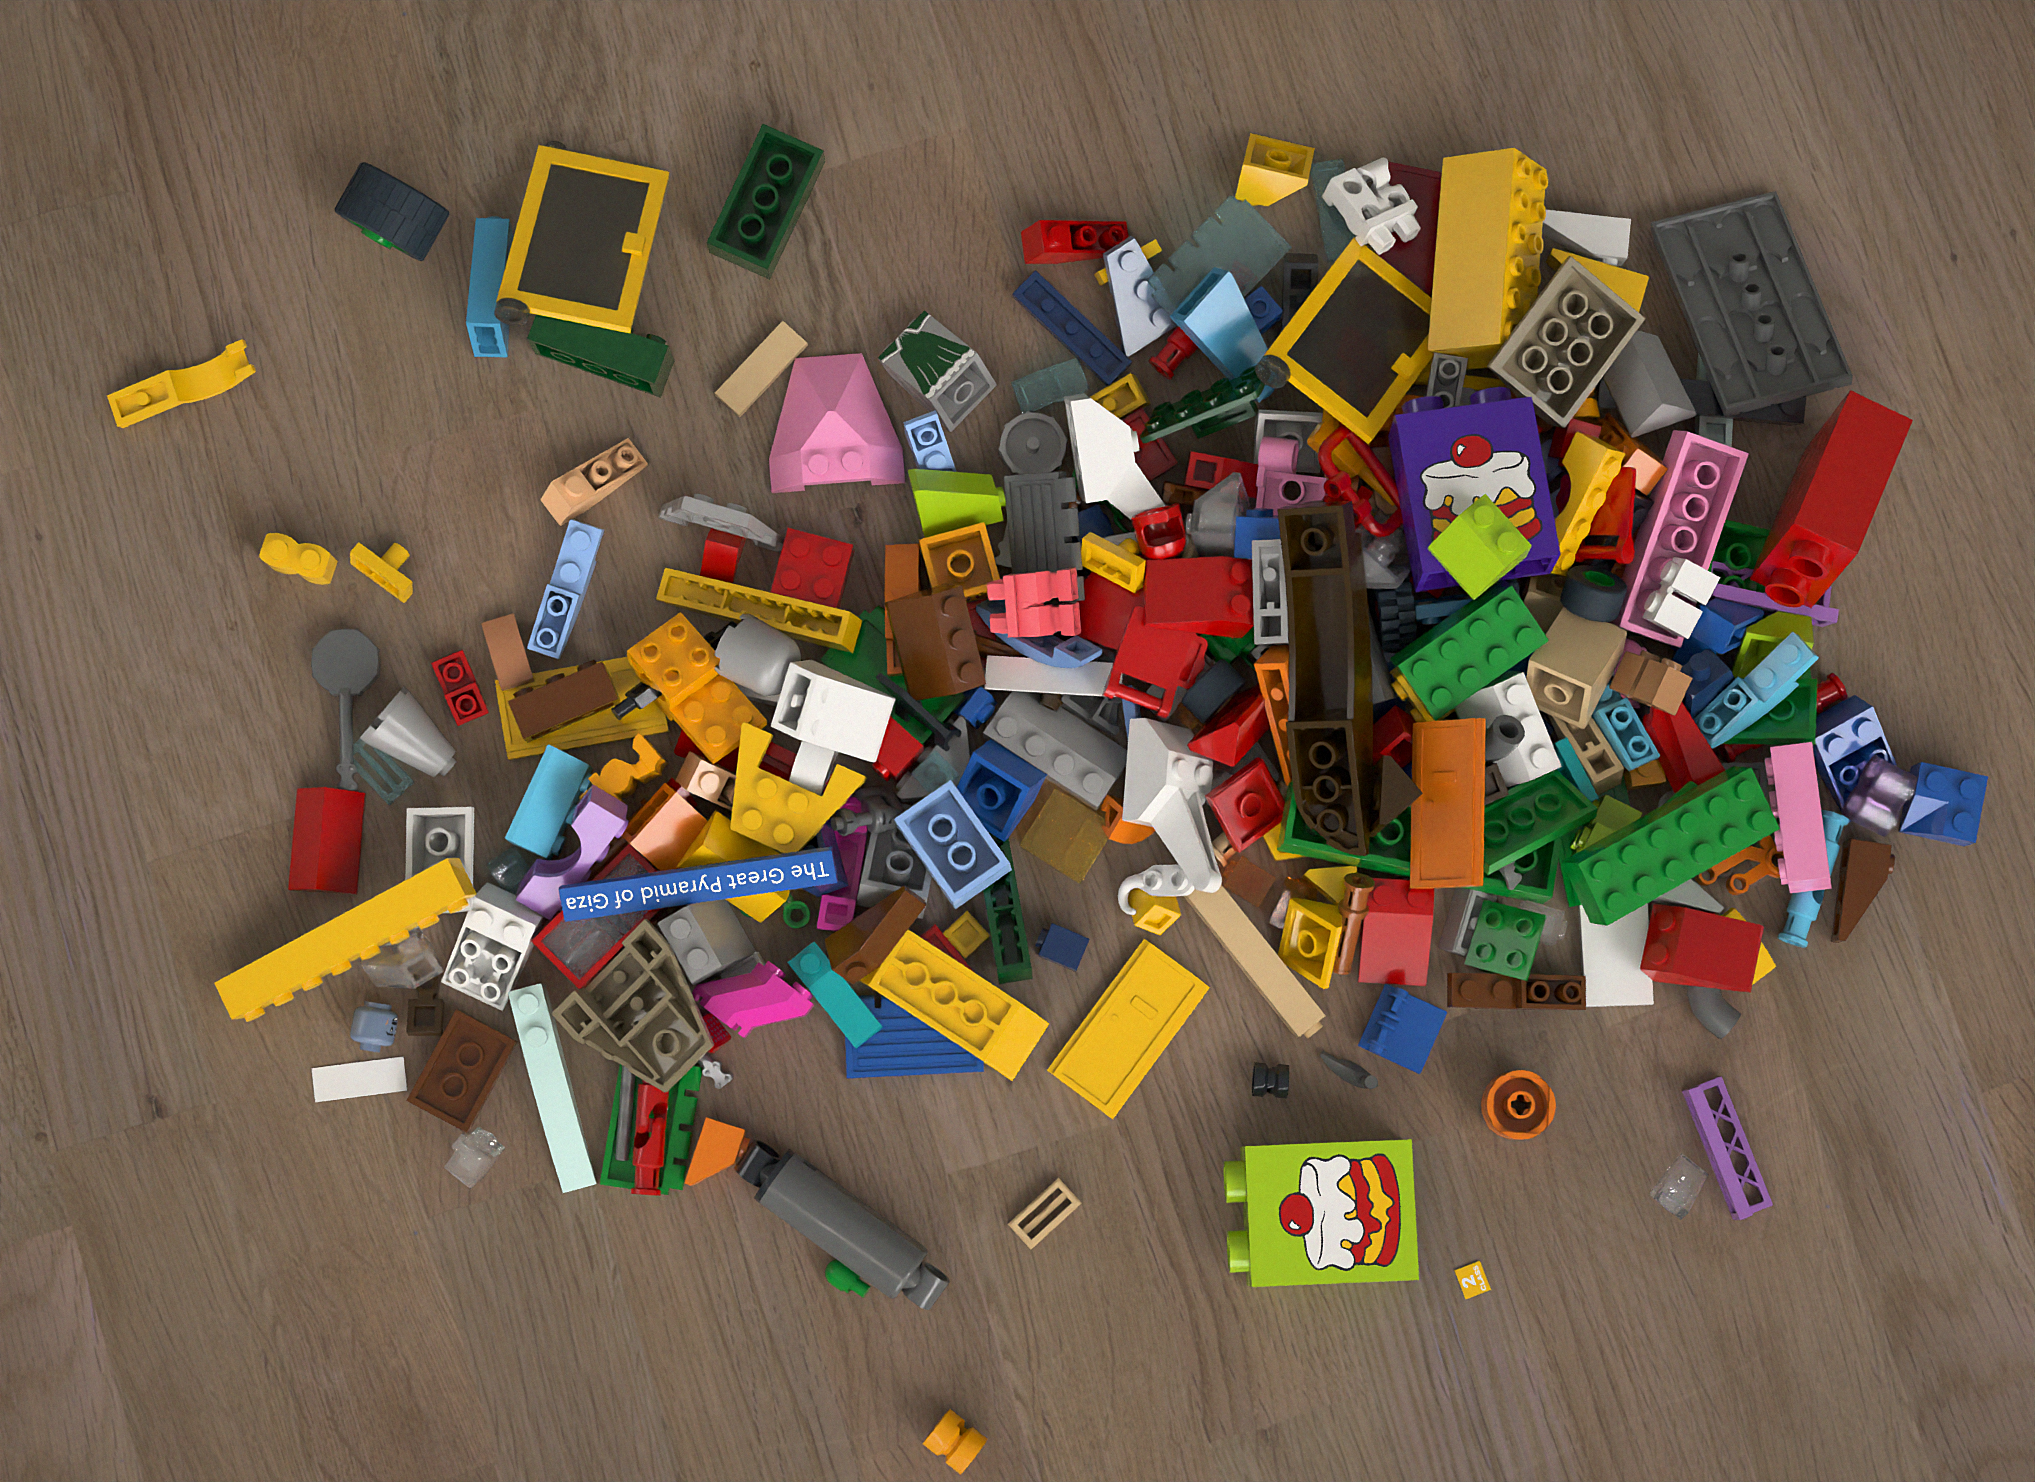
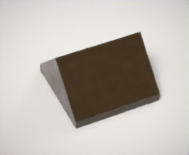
[1370,755,1423,837]

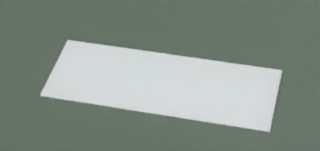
[311,1057,407,1102]

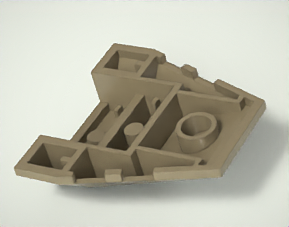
[551,919,714,1092]

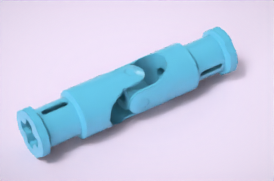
[1778,810,1849,948]

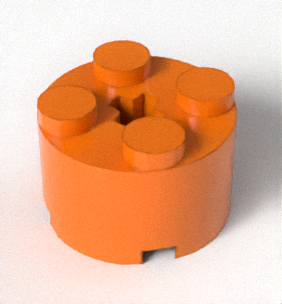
[1481,1070,1556,1140]

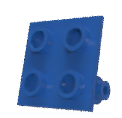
[1358,984,1447,1074]

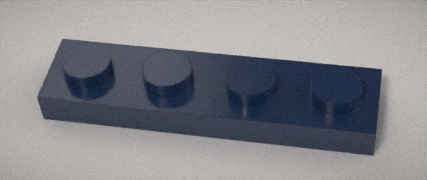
[1012,270,1132,386]

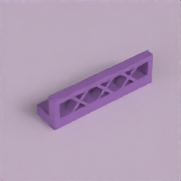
[1708,561,1839,627]
[1682,1076,1773,1220]

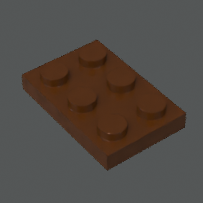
[406,1009,518,1133]

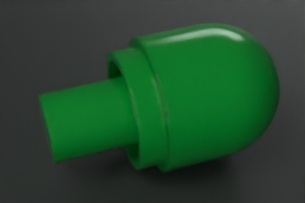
[825,1259,871,1298]

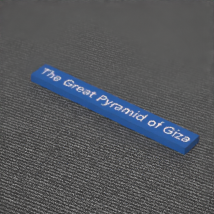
[558,847,838,922]

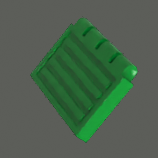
[820,605,966,747]
[600,1064,703,1195]

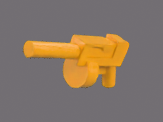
[1307,409,1395,506]

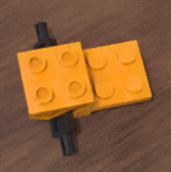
[611,612,767,765]

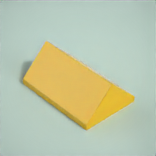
[676,810,790,923]

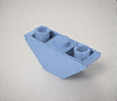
[904,410,956,472]

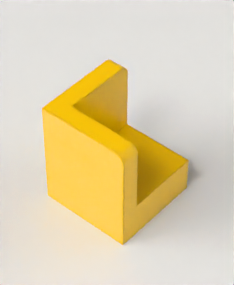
[1128,888,1181,935]

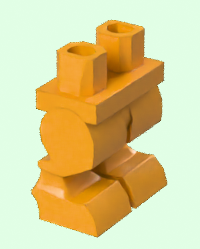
[579,732,668,803]

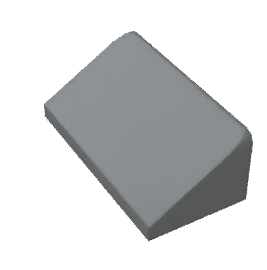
[1438,887,1497,957]

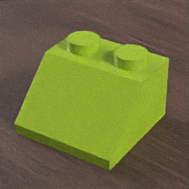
[1427,494,1532,600]

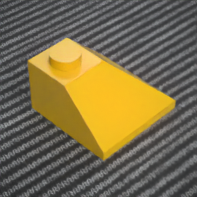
[1235,133,1315,206]

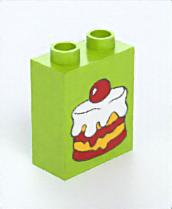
[1223,1139,1419,1287]

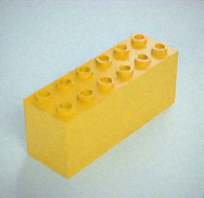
[1428,148,1548,370]

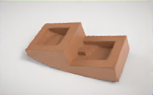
[481,613,534,691]

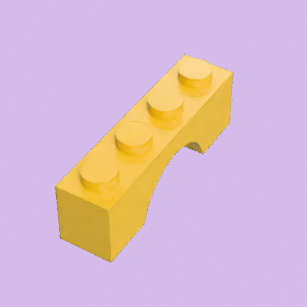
[1551,431,1625,576]

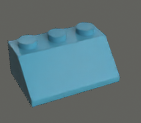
[505,745,593,860]

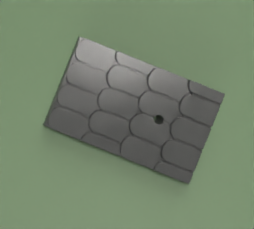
[1651,191,1853,417]

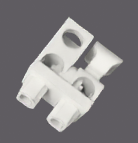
[1322,157,1421,254]

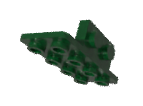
[1140,365,1272,444]

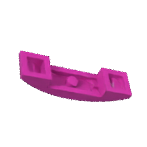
[817,797,868,932]

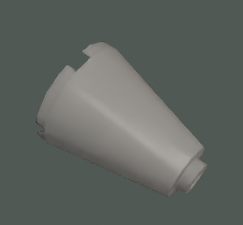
[360,686,457,777]

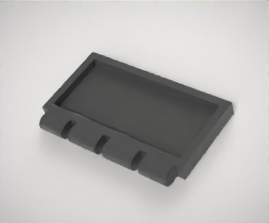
[1004,471,1085,606]

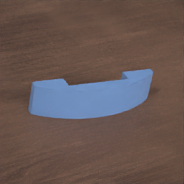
[976,599,1102,668]

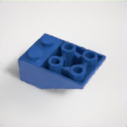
[1812,695,1907,823]

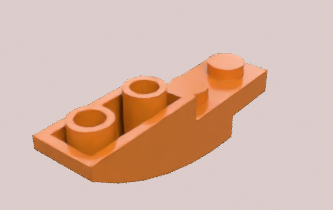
[885,543,921,676]

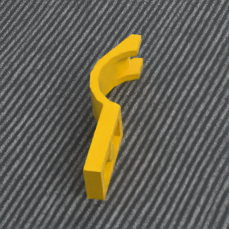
[107,339,256,428]

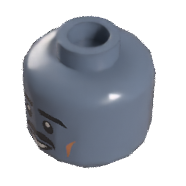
[350,1001,398,1053]

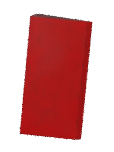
[1187,684,1270,767]
[288,787,366,895]

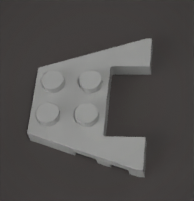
[658,494,785,553]

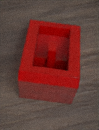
[700,528,746,584]

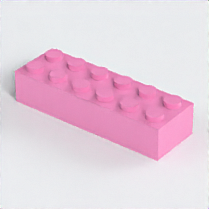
[1607,430,1749,648]

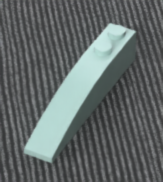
[508,983,597,1193]

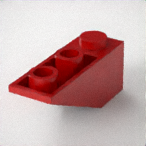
[1021,220,1128,264]
[1183,451,1286,499]

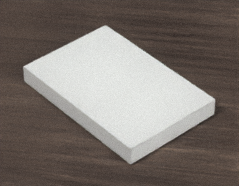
[1578,903,1654,1007]

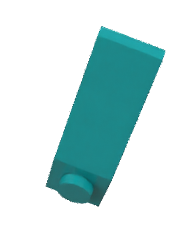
[787,941,883,1049]

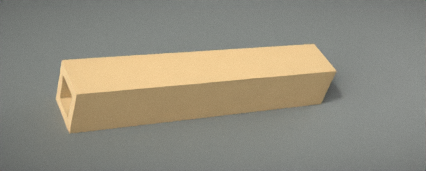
[1184,885,1326,1039]

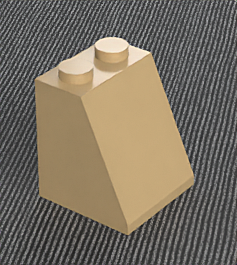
[1526,607,1627,729]

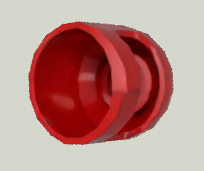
[1131,503,1187,560]

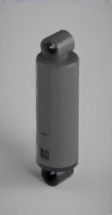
[734,1139,950,1310]

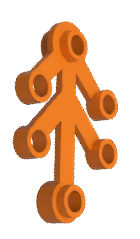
[1694,835,1784,895]

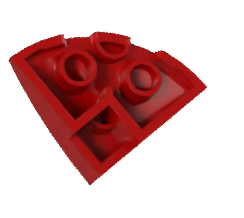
[1077,554,1179,650]

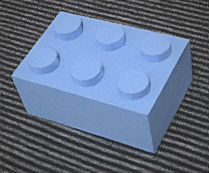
[894,780,1012,909]

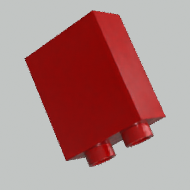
[1750,390,1913,608]

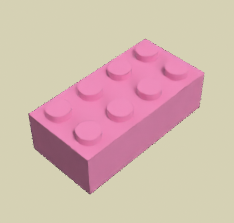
[1765,742,1832,893]

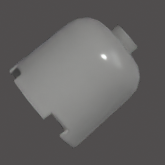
[715,614,801,696]

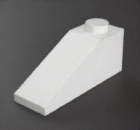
[1542,210,1631,267]

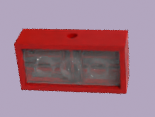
[531,844,668,989]

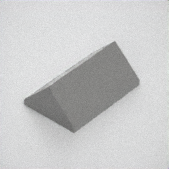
[1602,330,1696,438]

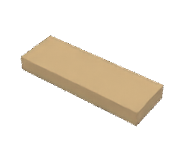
[715,321,808,418]

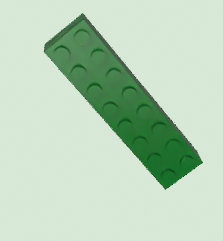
[1277,781,1562,904]

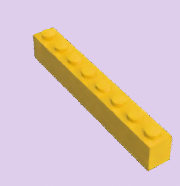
[214,858,477,1022]

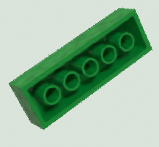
[1562,766,1780,926]

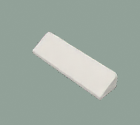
[984,655,1123,697]

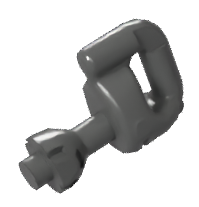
[830,785,905,836]

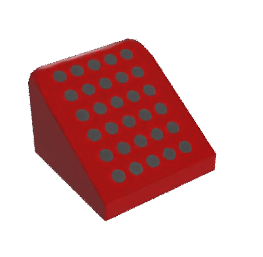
[702,1013,731,1054]

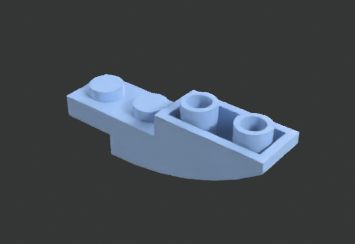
[527,519,604,659]

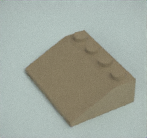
[1487,256,1646,428]

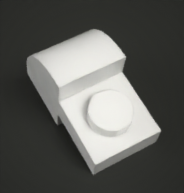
[789,741,839,796]

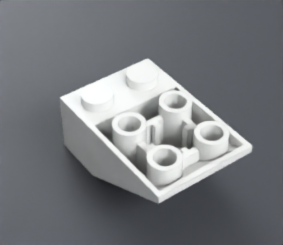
[771,660,895,762]
[441,882,546,1011]

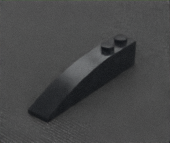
[1597,378,1806,426]

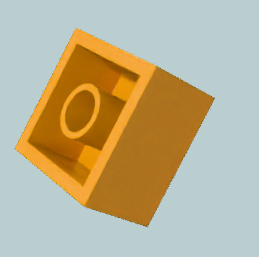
[919,522,1000,603]

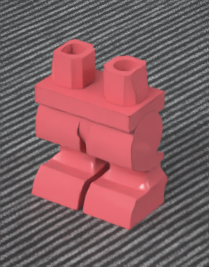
[987,567,1081,638]

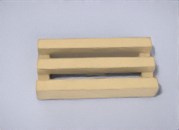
[1008,1178,1081,1249]

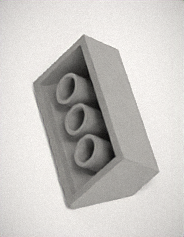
[983,691,1127,811]

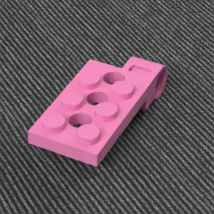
[1249,436,1328,560]

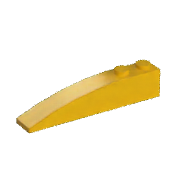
[656,568,862,653]

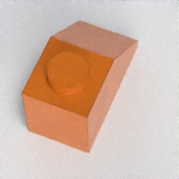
[684,1117,751,1186]

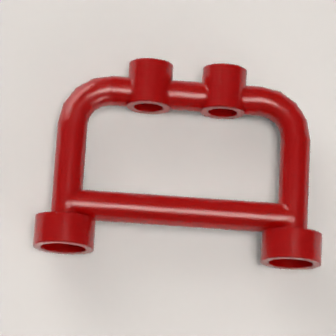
[1318,406,1403,537]

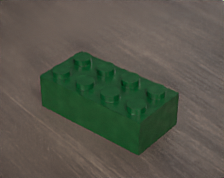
[706,124,825,280]
[527,314,674,398]

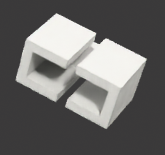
[1642,557,1720,639]

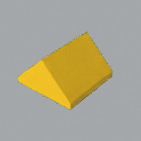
[1278,898,1342,989]

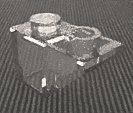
[359,926,444,989]

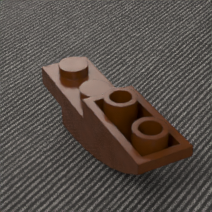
[1447,973,1586,1010]

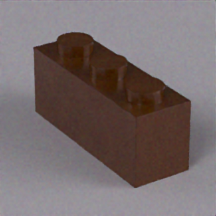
[508,660,621,743]

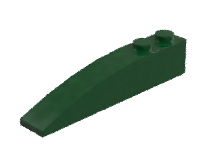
[983,831,1033,985]

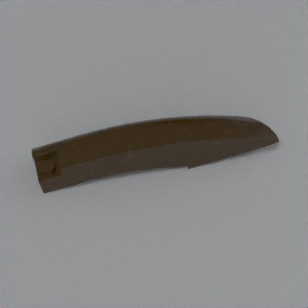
[1277,500,1373,856]

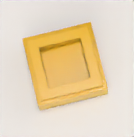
[943,911,990,959]

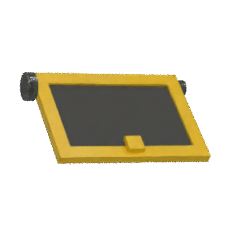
[494,141,670,333]
[1255,237,1434,444]

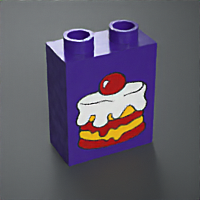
[1388,387,1561,592]

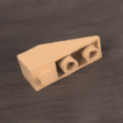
[541,438,648,526]
[676,751,736,811]

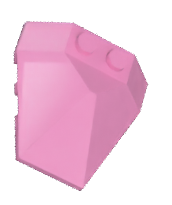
[769,353,905,493]

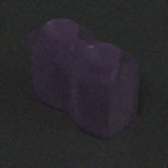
[1842,755,1918,837]

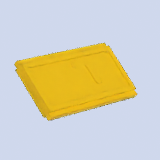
[495,657,669,760]
[1047,939,1210,1120]

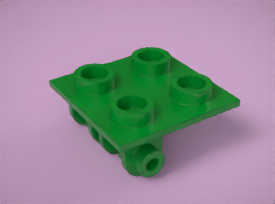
[1464,900,1547,981]

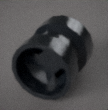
[1252,1062,1289,1099]

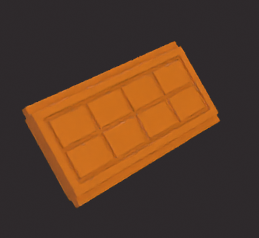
[1410,718,1486,889]

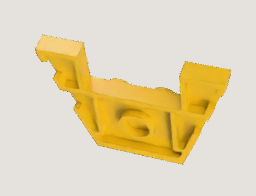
[730,722,867,853]

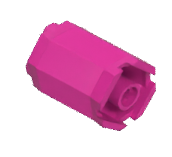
[692,961,814,1039]

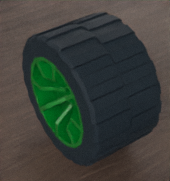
[334,162,450,261]

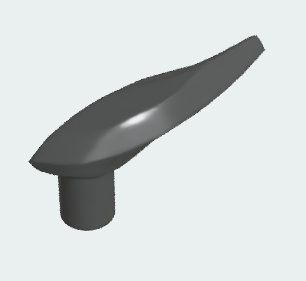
[1320,1051,1378,1089]

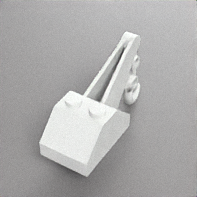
[1064,393,1189,576]
[1118,718,1222,915]

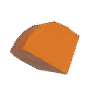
[1101,794,1155,844]

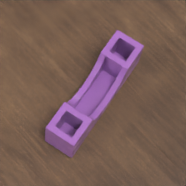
[515,785,629,920]

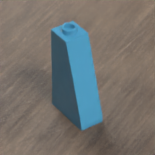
[466,216,513,357]
[1170,267,1281,403]

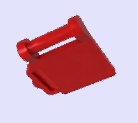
[1555,467,1636,564]
[1102,606,1208,719]

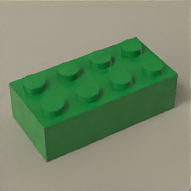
[1390,579,1549,721]

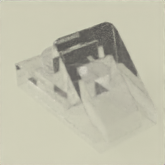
[1650,1153,1709,1220]

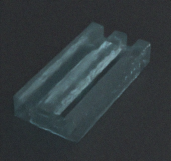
[353,739,415,805]

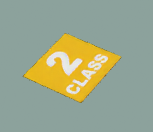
[1454,1261,1491,1299]

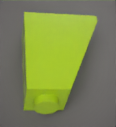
[908,469,1006,538]

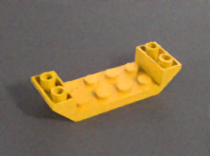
[859,929,1049,1081]

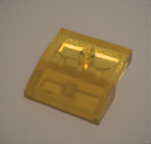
[1019,788,1108,884]

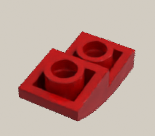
[431,649,489,726]

